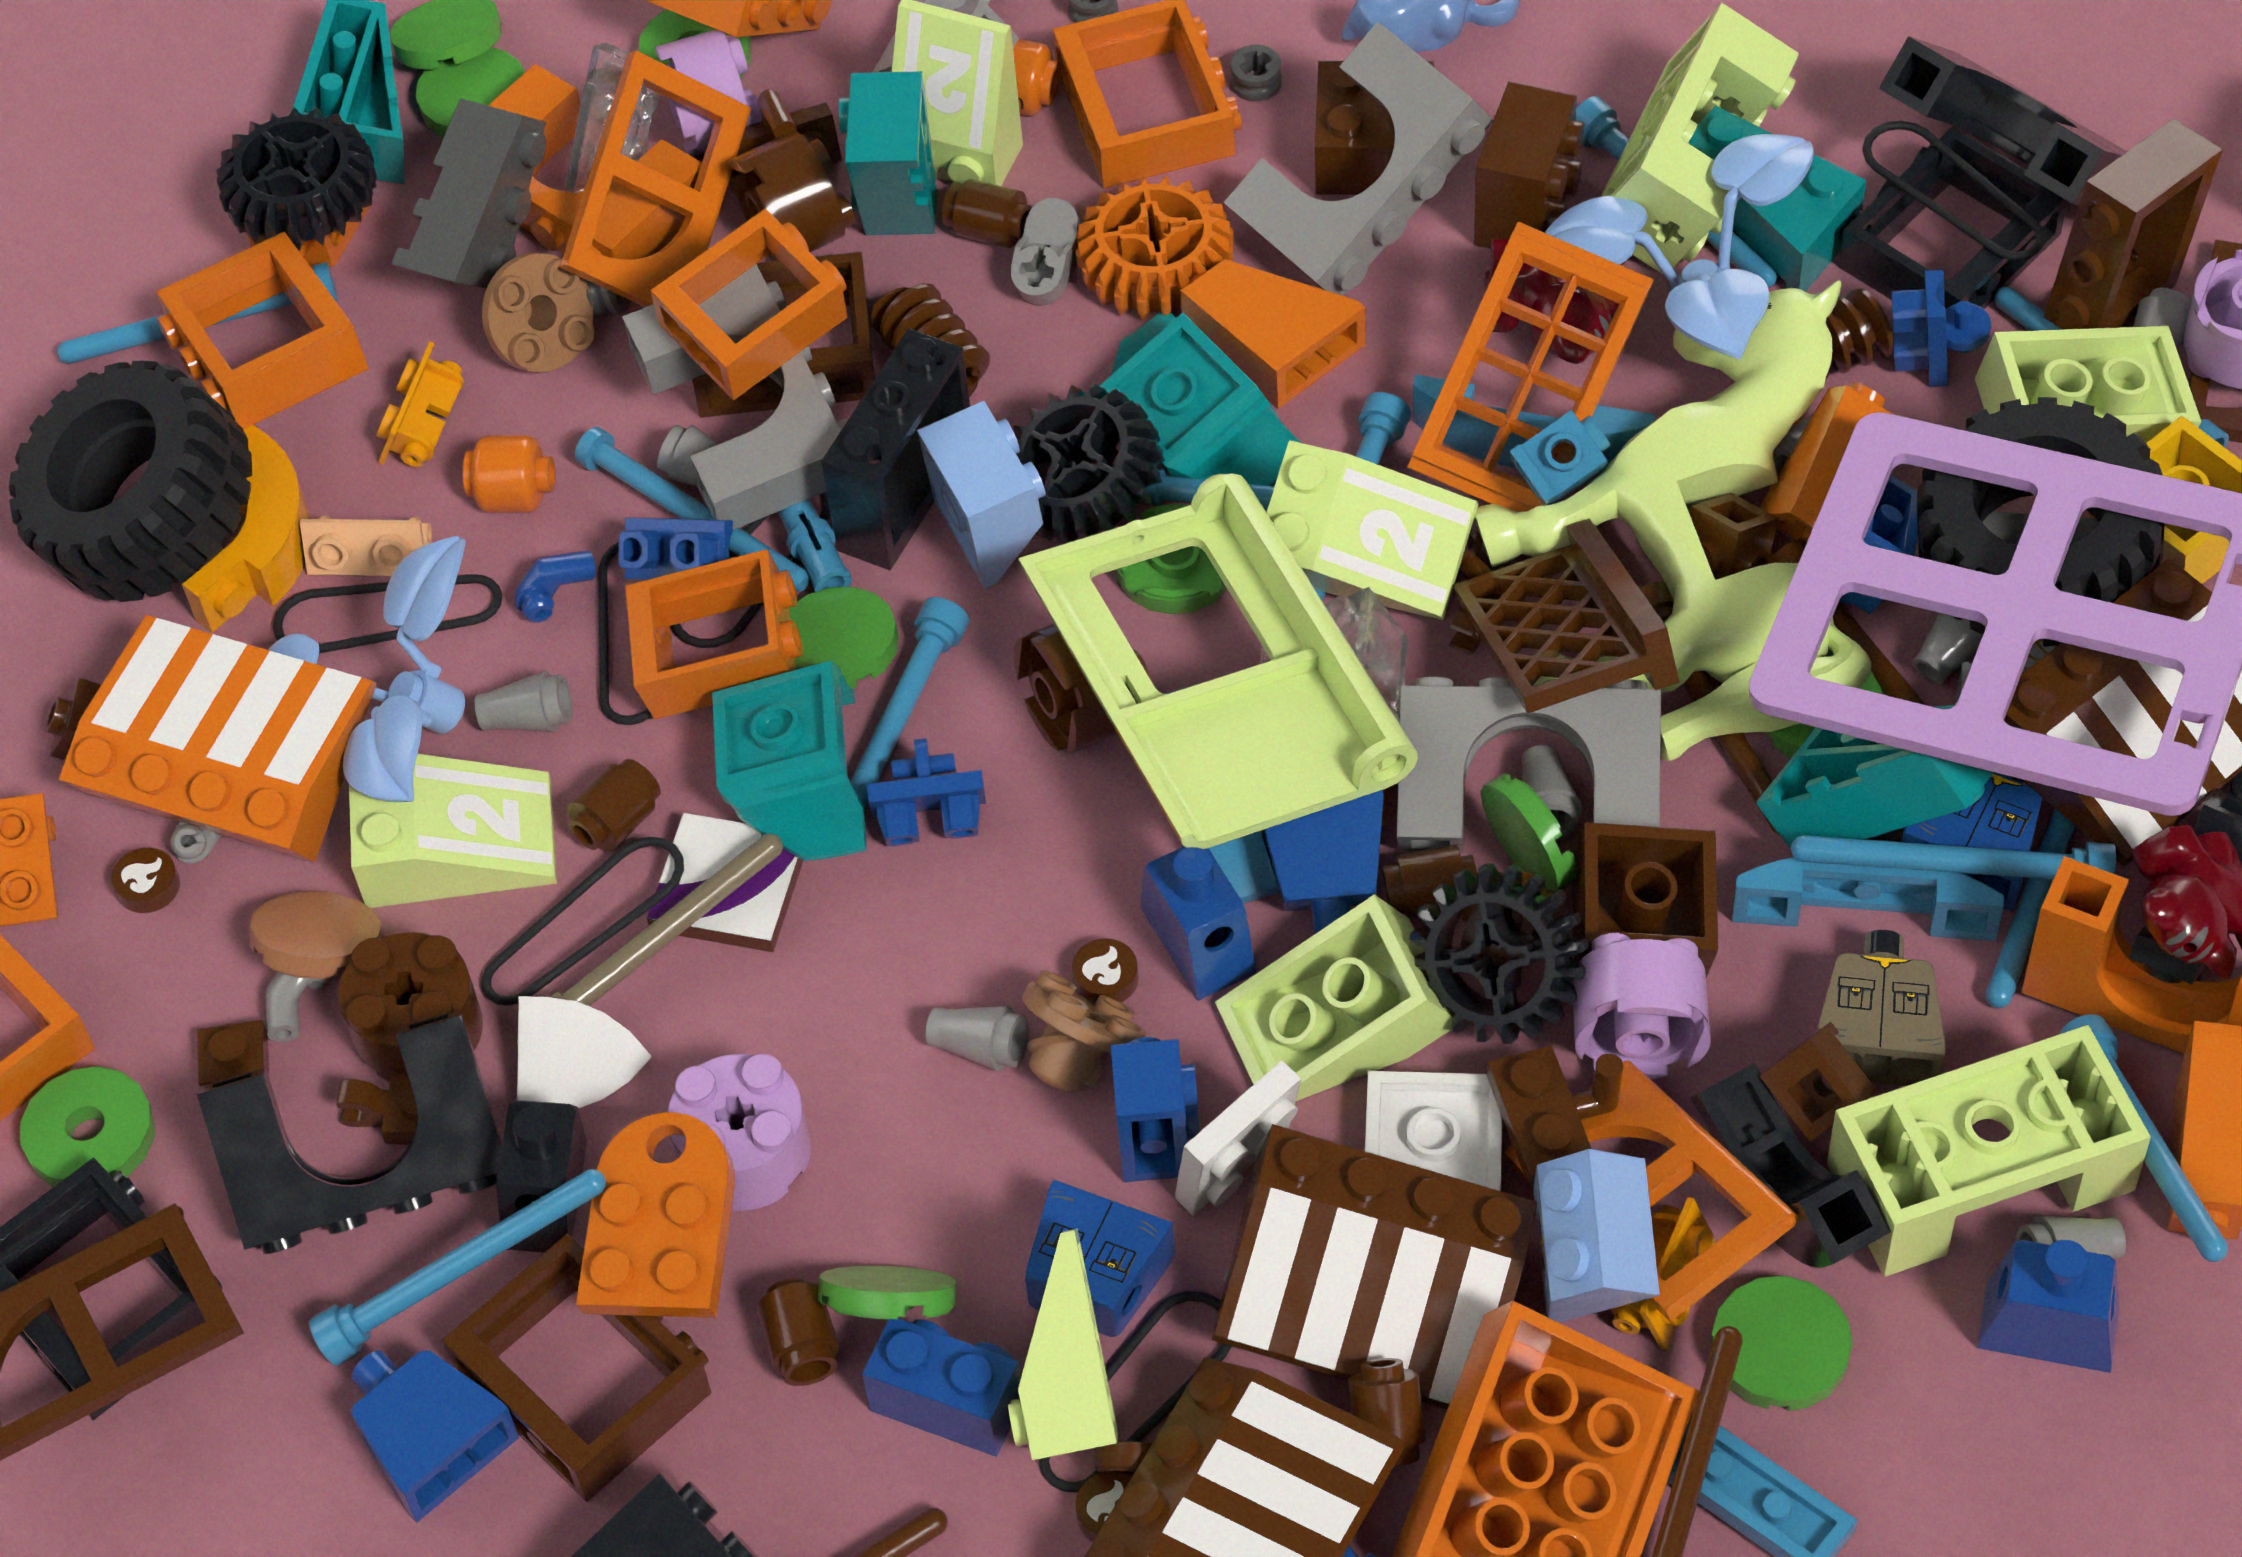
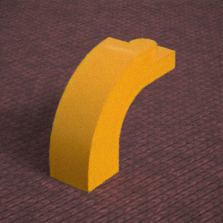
[182,425,310,633]

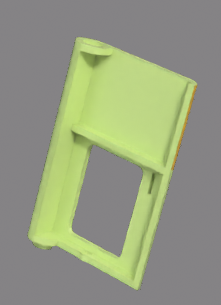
[1018,473,1418,849]

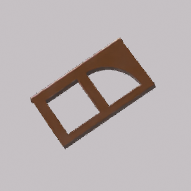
[0,1203,244,1461]

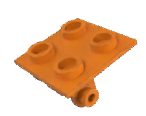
[0,793,58,927]

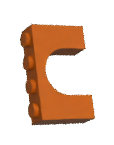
[488,64,702,259]
[2021,856,2242,1054]

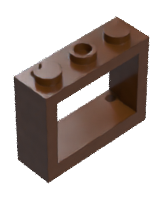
[2043,118,2223,330]
[692,252,875,418]
[442,1233,711,1502]

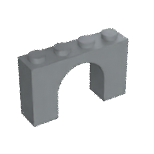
[1224,22,1493,296]
[622,264,848,530]
[1397,677,1661,852]

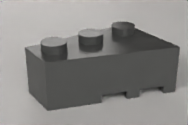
[391,98,546,289]

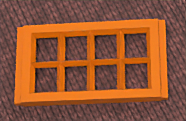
[1407,222,1654,511]

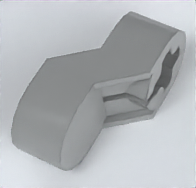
[1011,198,1081,306]

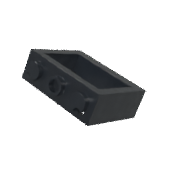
[1839,126,2067,309]
[821,328,970,571]
[0,1157,223,1421]

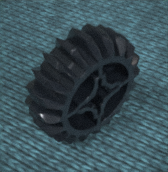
[216,106,377,251]
[1013,383,1165,544]
[1409,863,1589,1044]

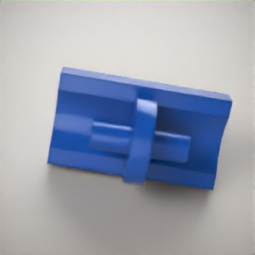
[1892,270,1991,387]
[619,517,733,580]
[867,738,986,847]

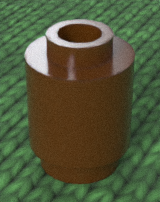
[942,179,1032,248]
[567,759,661,852]
[1382,844,1477,919]
[756,1278,840,1386]
[1348,1358,1426,1467]

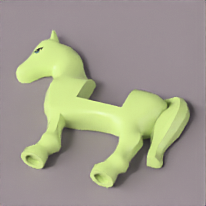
[1474,280,1872,761]

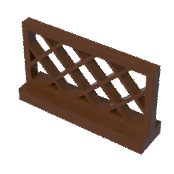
[1453,518,1679,714]

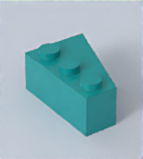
[292,0,405,185]
[839,71,937,235]
[1688,105,1867,292]
[1756,705,1994,850]

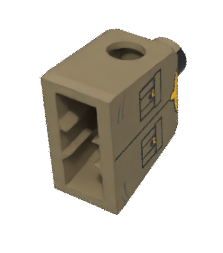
[1816,930,1946,1086]

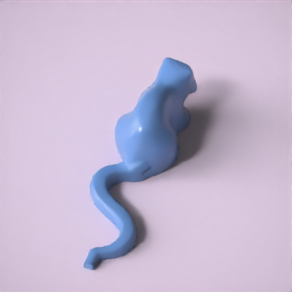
[1341,0,1519,53]

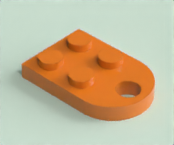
[576,1112,735,1318]

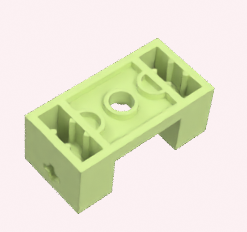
[1601,3,1799,274]
[1827,1025,2151,1277]

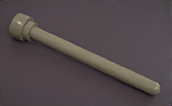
[539,833,783,1006]

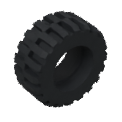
[9,360,252,602]
[1917,397,2165,647]

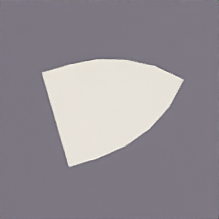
[517,996,652,1108]

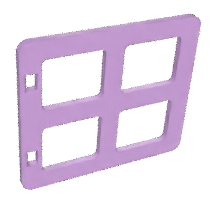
[1749,412,2242,816]

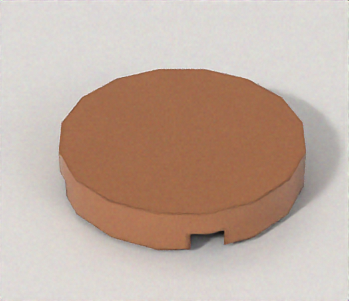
[249,891,381,979]

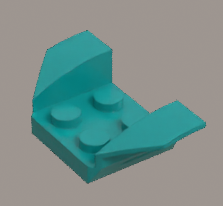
[1100,312,1301,486]
[712,660,867,861]

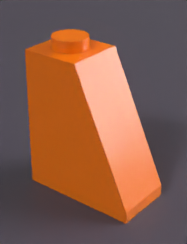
[1180,259,1366,409]
[1759,382,1894,543]
[2167,1020,2242,1240]

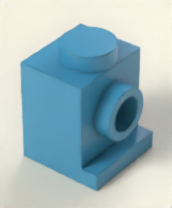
[1510,410,1610,506]

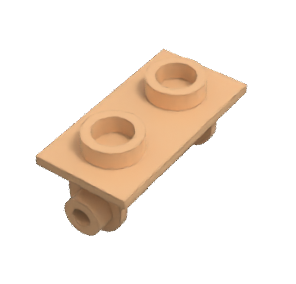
[300,515,432,576]

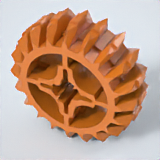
[1076,175,1234,320]

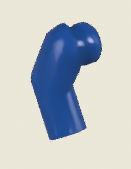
[515,550,596,622]

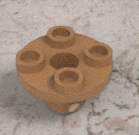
[482,253,595,372]
[1021,970,1147,1093]

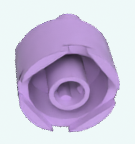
[655,29,762,157]
[2184,250,2242,389]
[1571,933,1711,1079]
[668,1054,811,1211]

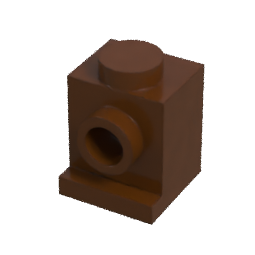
[1760,1022,1877,1142]

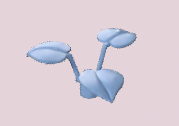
[1545,134,1814,359]
[268,536,467,802]

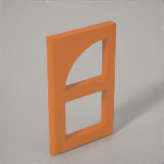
[560,50,751,307]
[1503,1060,1798,1322]

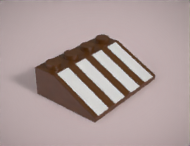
[2004,558,2242,867]
[1212,1124,1537,1409]
[1084,1357,1405,1557]

